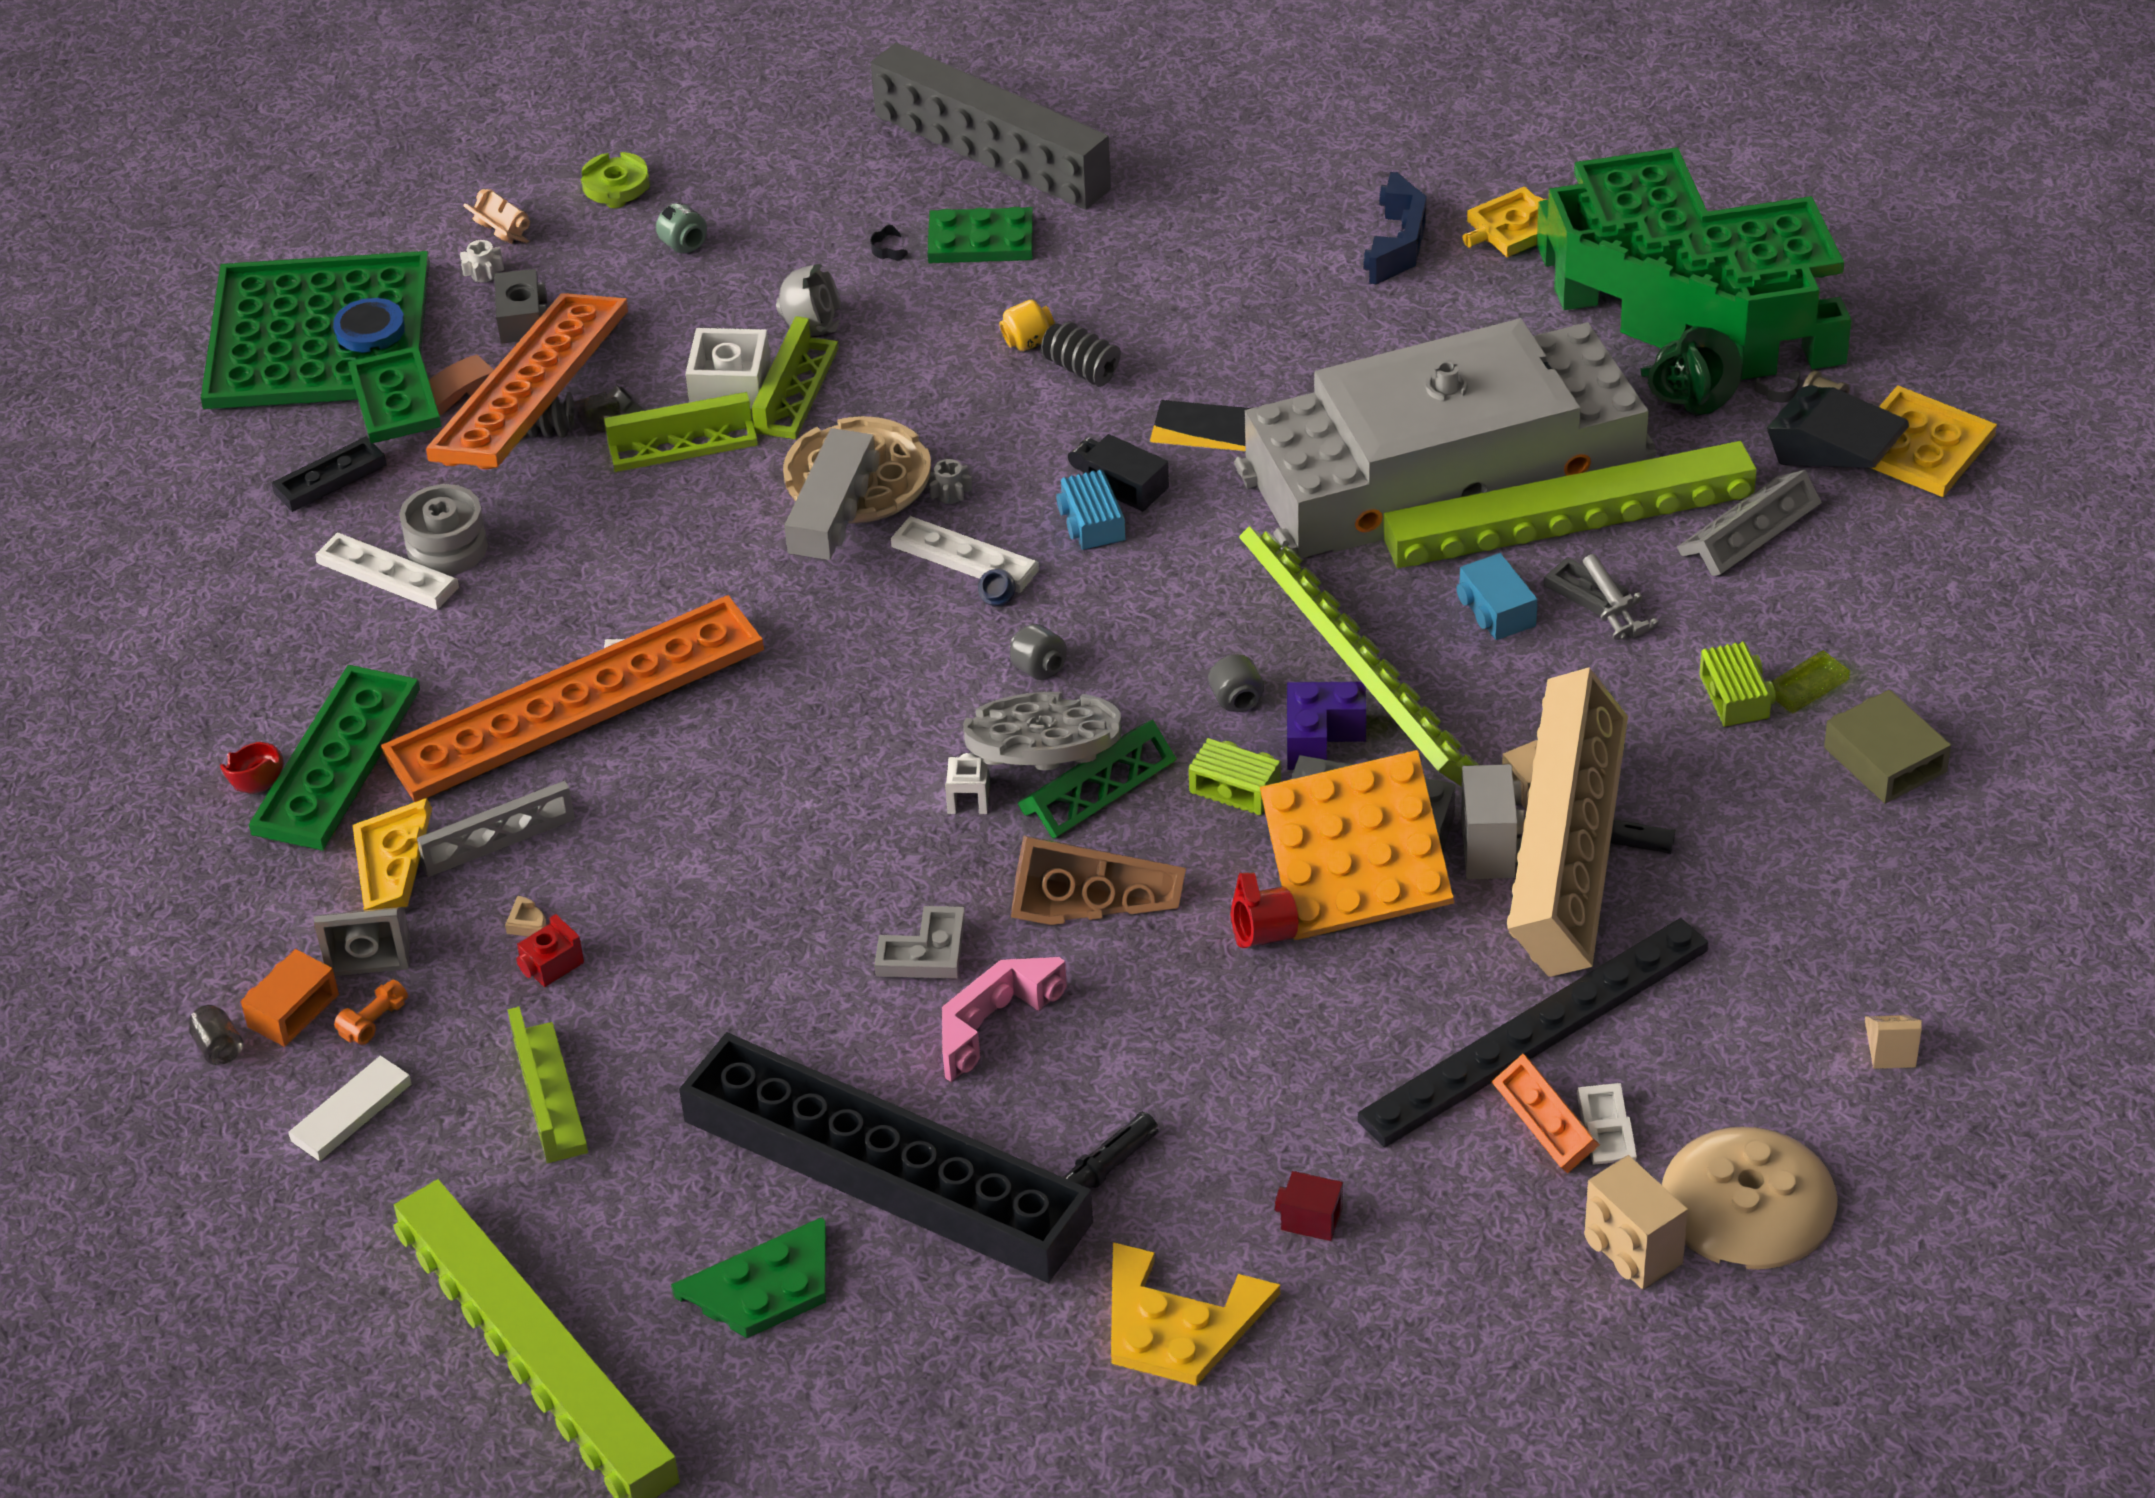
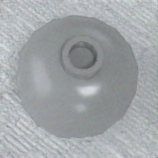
[776,263,841,336]

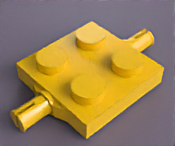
[1463,186,1548,257]

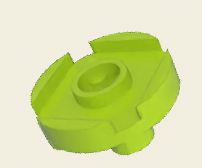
[581,152,650,208]

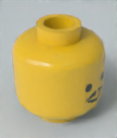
[999,299,1055,352]

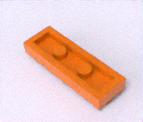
[1492,1054,1600,1173]

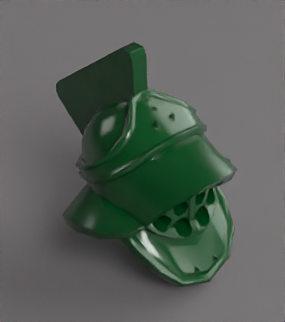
[1640,326,1742,416]

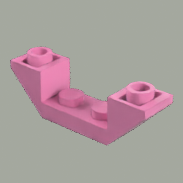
[942,957,1067,1082]

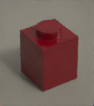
[1275,1171,1343,1241]

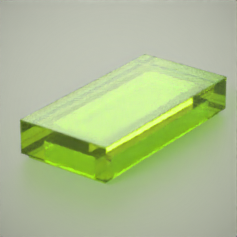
[1771,650,1850,714]

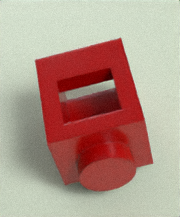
[516,914,584,987]

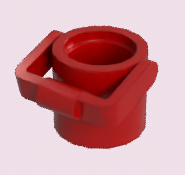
[1230,872,1299,948]

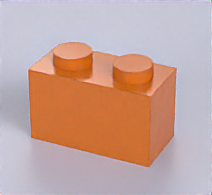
[241,949,339,1047]

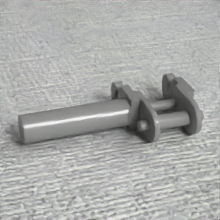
[1583,554,1659,640]

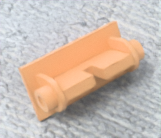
[463,189,530,244]

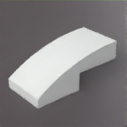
[1577,1083,1637,1165]

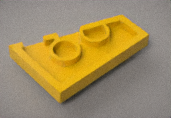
[353,798,432,910]

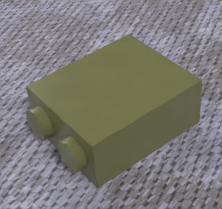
[1824,689,1951,804]

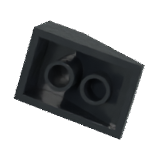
[1767,385,1909,468]

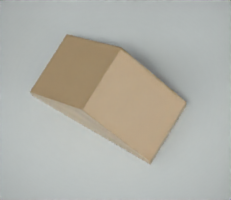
[1865,1015,1922,1069]

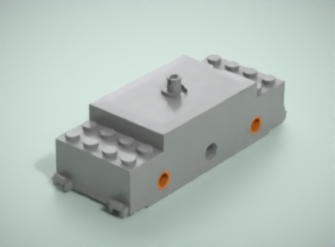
[1234,318,1657,558]

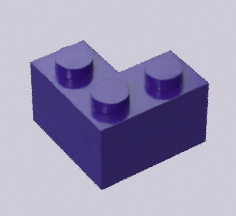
[1287,682,1366,770]

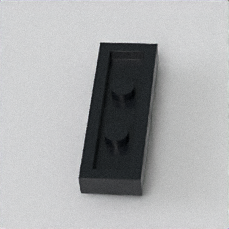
[271,436,387,512]

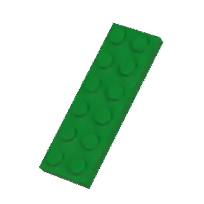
[249,665,420,850]

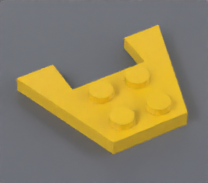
[1111,1242,1280,1386]

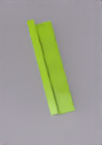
[752,316,839,439]
[604,392,758,472]
[507,1006,588,1163]

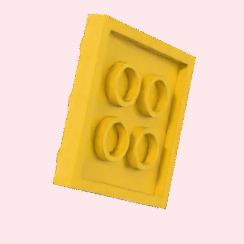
[1871,385,1997,497]

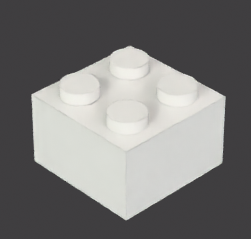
[685,328,771,409]

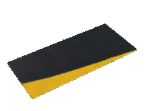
[1150,400,1251,451]

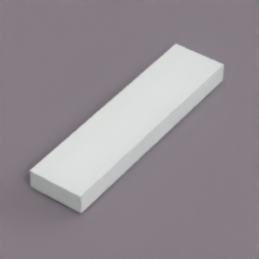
[891,516,1039,593]
[315,532,459,610]

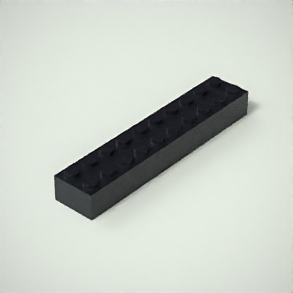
[679,1032,1093,1284]

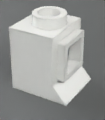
[945,753,990,814]

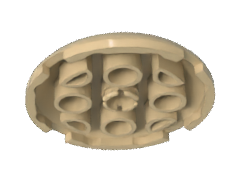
[783,416,931,523]
[1662,1127,1838,1269]

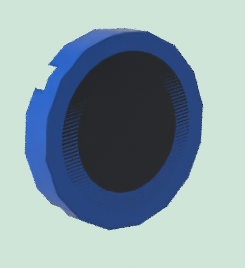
[333,298,405,353]

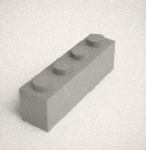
[784,428,880,560]

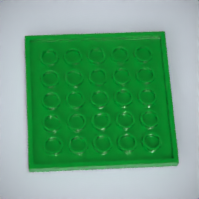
[201,251,430,409]

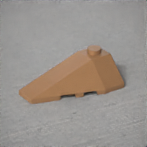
[1011,835,1186,925]

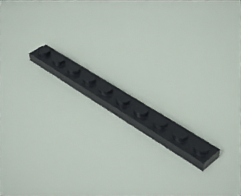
[1358,917,1708,1148]

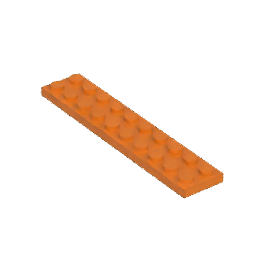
[426,293,628,470]
[381,595,764,802]

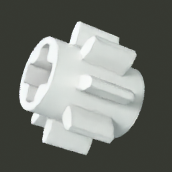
[460,240,504,282]

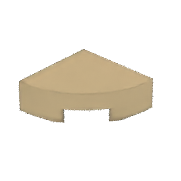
[505,896,547,937]

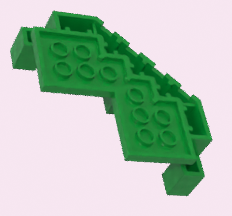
[1537,147,1852,380]

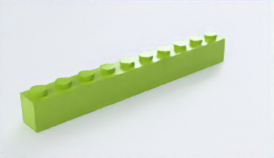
[1384,441,1757,569]
[393,1179,680,1498]

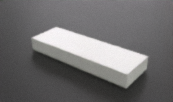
[289,1055,412,1161]

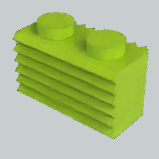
[1699,641,1776,727]
[1188,738,1281,815]

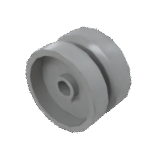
[399,484,488,575]

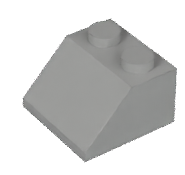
[314,907,410,976]

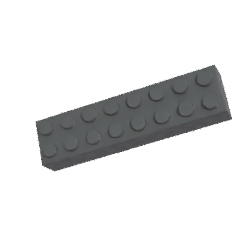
[870,42,1111,210]

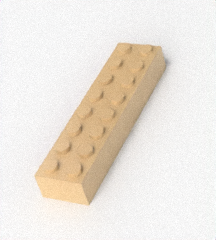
[1507,667,1628,977]

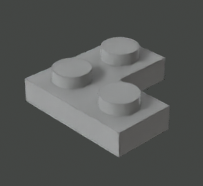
[874,906,965,979]

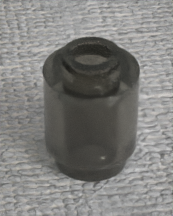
[189,1005,244,1065]

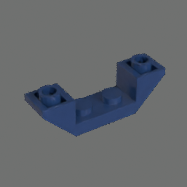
[1363,171,1427,285]

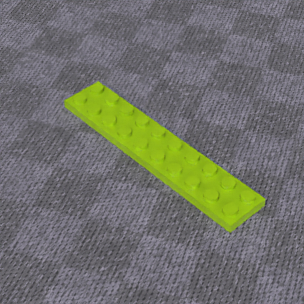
[1239,526,1478,787]

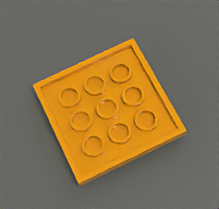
[1260,750,1455,940]

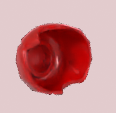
[220,741,284,794]

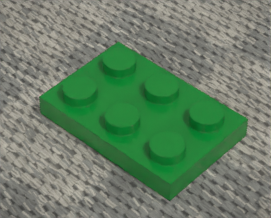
[927,206,1033,263]
[348,346,442,444]

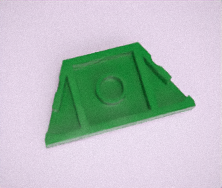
[671,1217,827,1338]

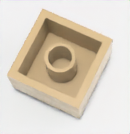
[1584,1155,1688,1289]

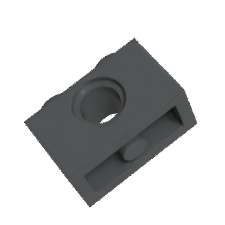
[494,269,547,344]

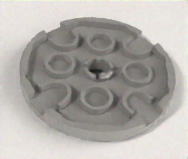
[963,692,1122,770]

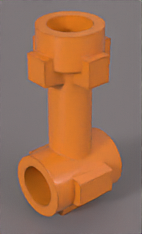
[334,979,408,1045]

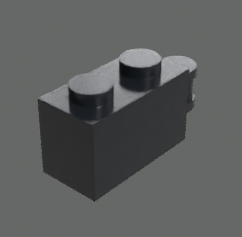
[1068,434,1169,512]

